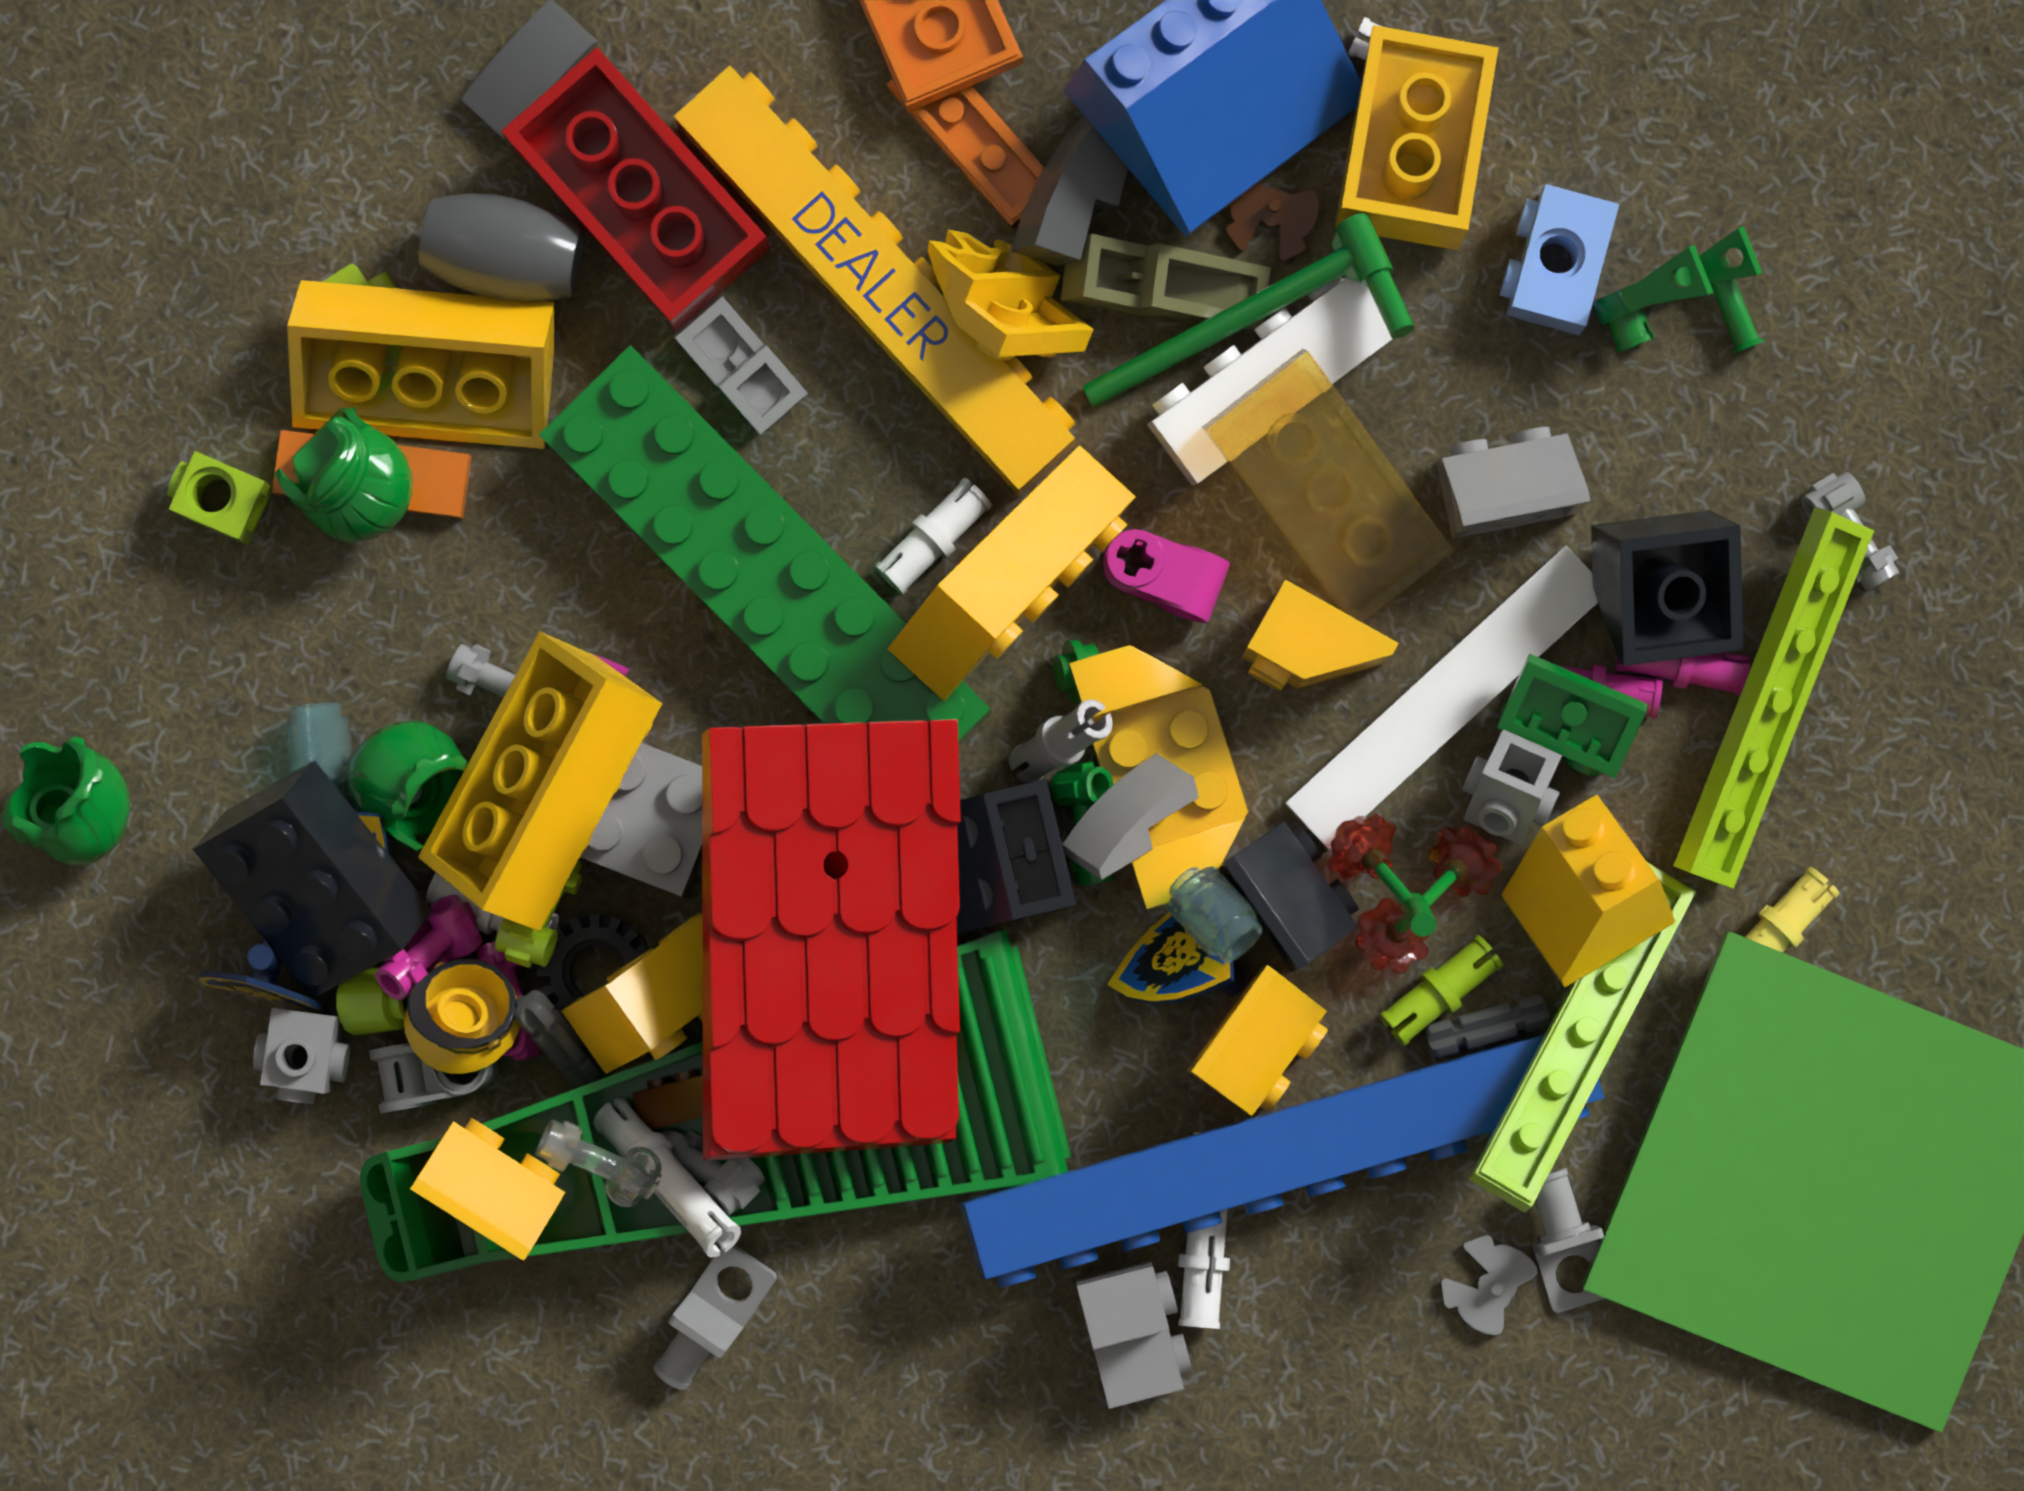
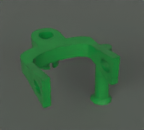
[1592,226,1766,355]

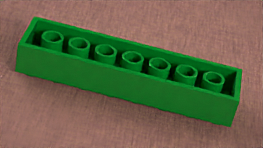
[539,345,992,746]

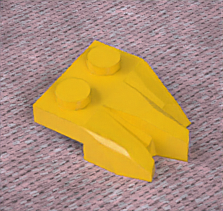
[927,229,1094,360]

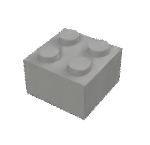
[580,743,702,899]

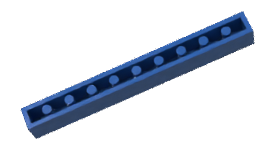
[959,1033,1605,1288]

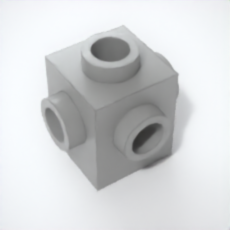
[1462,729,1562,846]
[253,1008,350,1104]

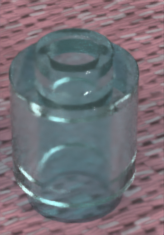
[285,702,353,793]
[1167,866,1262,963]

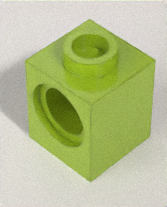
[167,451,272,546]

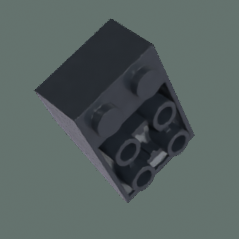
[956,779,1076,935]

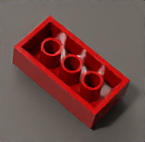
[501,47,771,332]

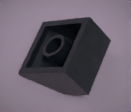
[1591,510,1744,666]
[1219,821,1359,972]

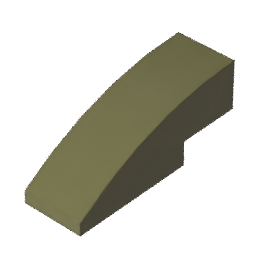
[1060,233,1271,330]

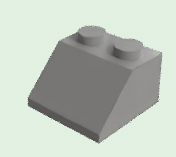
[1437,427,1590,539]

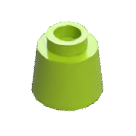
[336,967,409,1036]

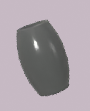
[419,193,585,302]

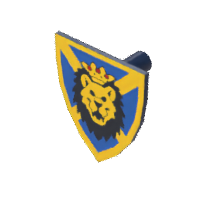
[1107,880,1246,1005]
[199,937,328,1014]

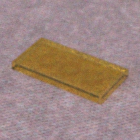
[1202,348,1454,623]

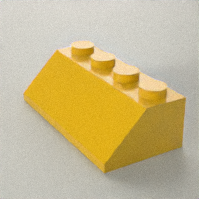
[287,280,555,449]

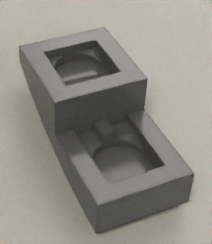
[460,0,599,140]

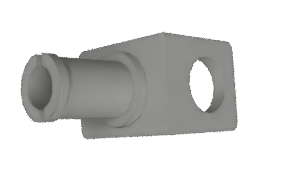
[1531,1168,1606,1313]
[653,1245,777,1390]

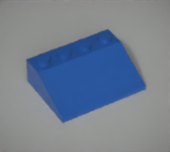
[1063,0,1361,237]

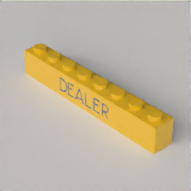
[674,65,1076,497]

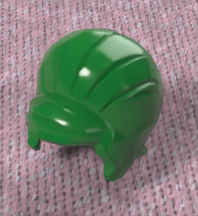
[274,407,413,543]
[347,721,468,851]
[1,736,130,866]

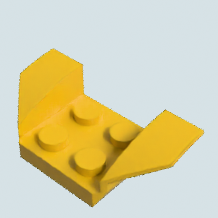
[1069,645,1248,909]

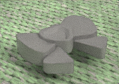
[1441,1235,1538,1335]

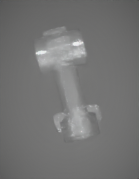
[536,1119,662,1207]

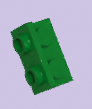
[1497,654,1648,778]

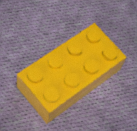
[418,631,663,931]

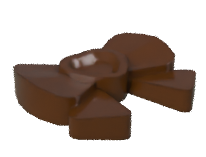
[1226,182,1319,261]

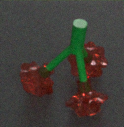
[1327,813,1503,975]

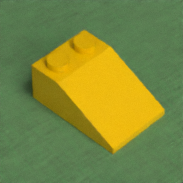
[1334,25,1498,251]

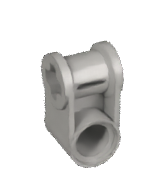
[369,1043,498,1114]

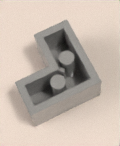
[1076,1260,1192,1409]

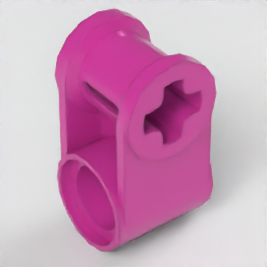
[1102,529,1230,624]

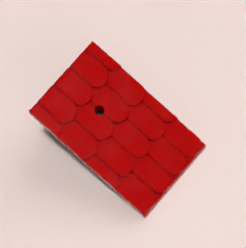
[702,719,961,1161]

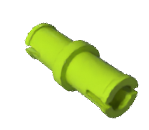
[1379,935,1504,1046]

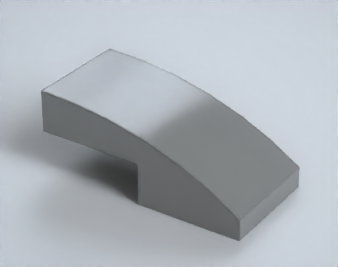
[673,296,808,435]
[1062,753,1199,880]

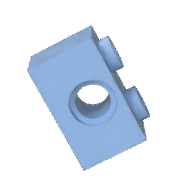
[1499,184,1619,335]

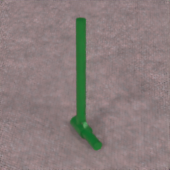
[1083,213,1415,407]

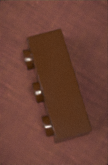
[632,1068,703,1130]

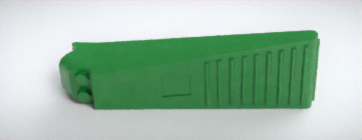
[359,928,1071,1282]

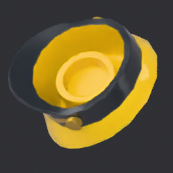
[404,959,521,1074]

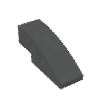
[1011,115,1128,266]

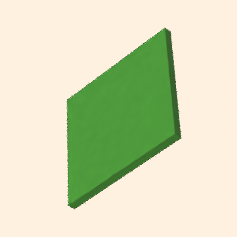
[1581,930,2024,1433]

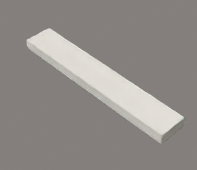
[1285,545,1598,851]

